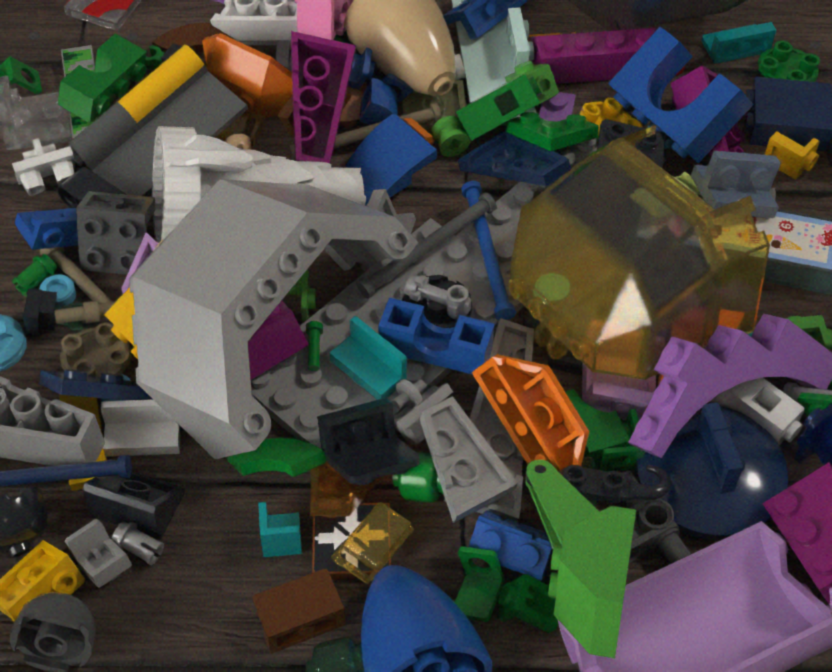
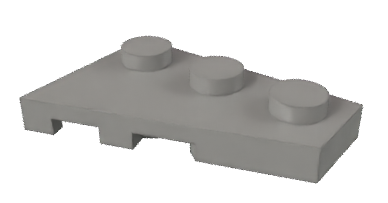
[420,396,518,523]

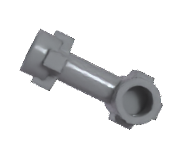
[404,274,472,319]

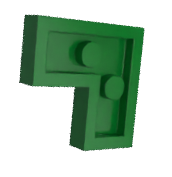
[506,112,599,151]

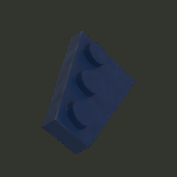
[458,129,571,186]
[39,369,153,400]

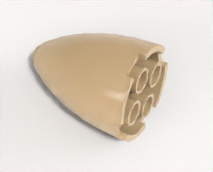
[344,0,456,96]

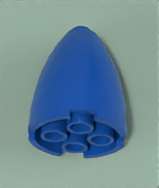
[361,565,492,672]

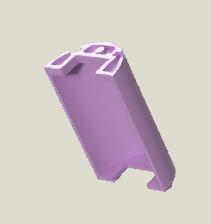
[558,521,832,672]

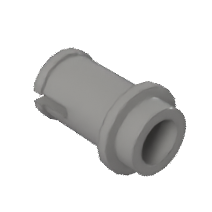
[112,521,164,565]

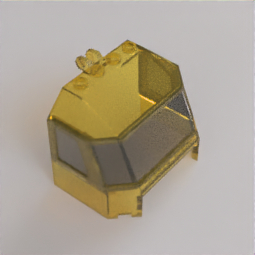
[508,125,770,380]

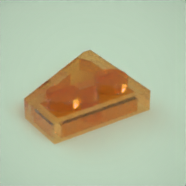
[310,461,383,518]

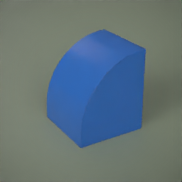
[360,78,398,125]

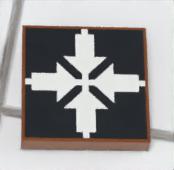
[312,503,391,580]

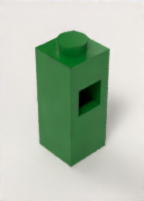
[456,74,542,141]

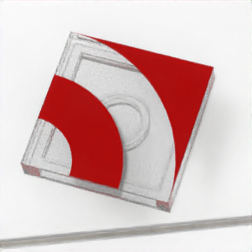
[64,0,141,31]

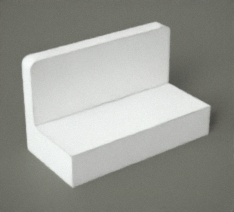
[101,400,181,457]

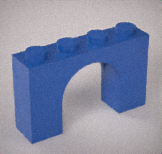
[608,26,754,163]

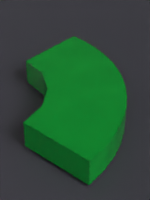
[226,438,326,477]

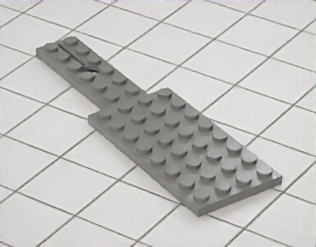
[251,138,598,473]

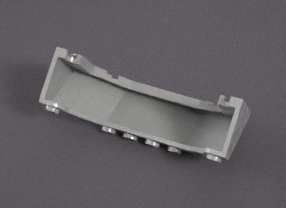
[129,179,418,459]

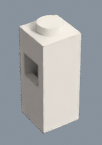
[710,377,805,445]

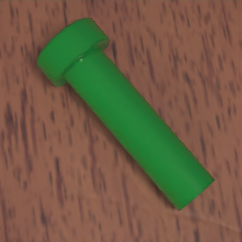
[306,321,323,371]

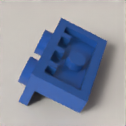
[14,208,78,250]

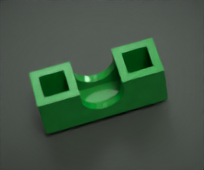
[58,33,147,123]

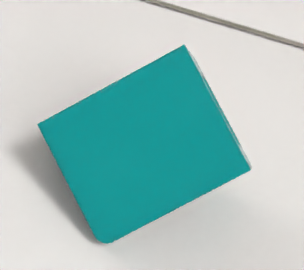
[258,502,302,557]

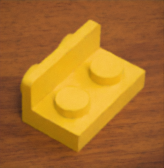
[0,540,85,622]

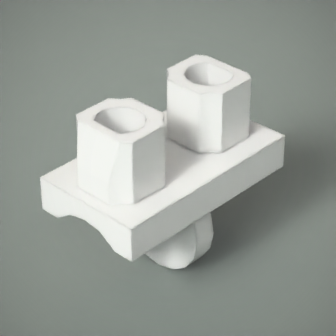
[12,138,76,196]

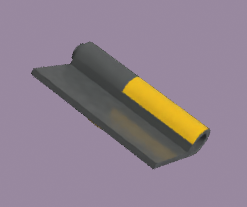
[67,44,249,197]

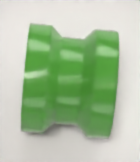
[431,116,470,157]

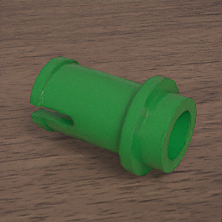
[11,254,57,297]

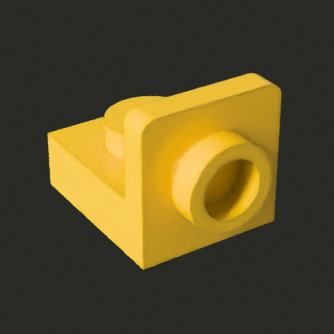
[765,131,820,180]

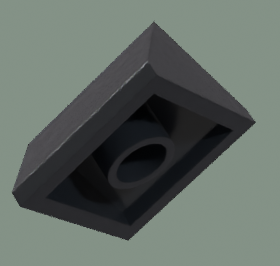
[83,471,185,540]

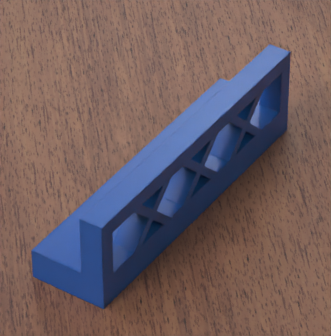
[443,0,528,40]

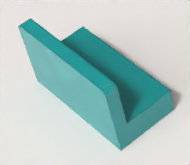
[701,22,776,64]
[329,316,407,400]

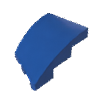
[345,113,437,206]

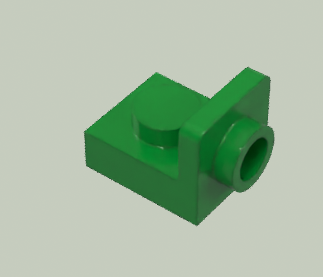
[497,574,558,633]

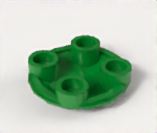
[757,41,820,82]

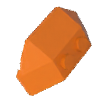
[202,33,292,118]
[472,354,589,471]

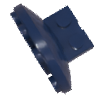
[635,402,788,541]

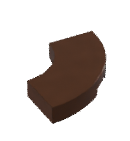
[152,23,235,53]

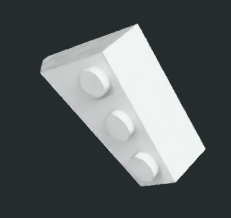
[210,0,297,47]

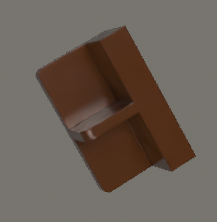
[252,569,345,654]

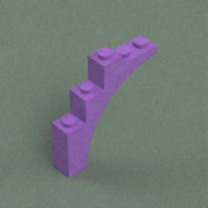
[628,313,832,458]

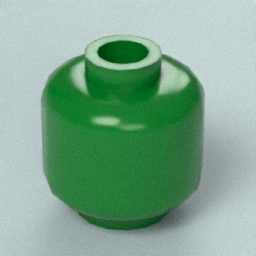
[393,453,444,503]

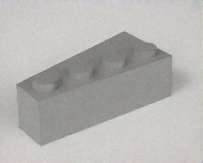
[0,376,105,466]

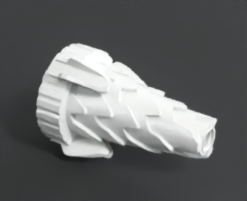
[152,126,366,243]

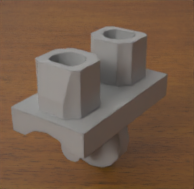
[392,379,453,445]

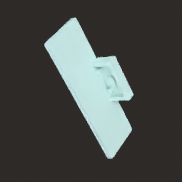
[451,0,536,126]

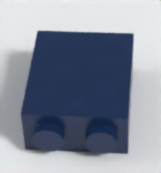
[744,77,832,152]

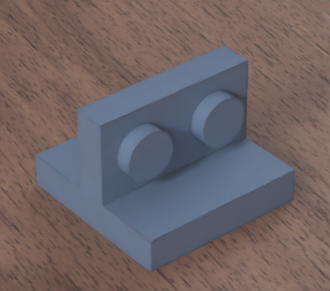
[691,151,781,218]

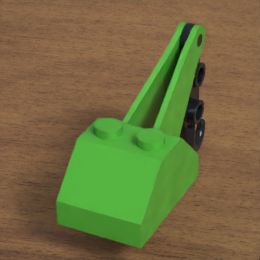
[526,460,671,659]

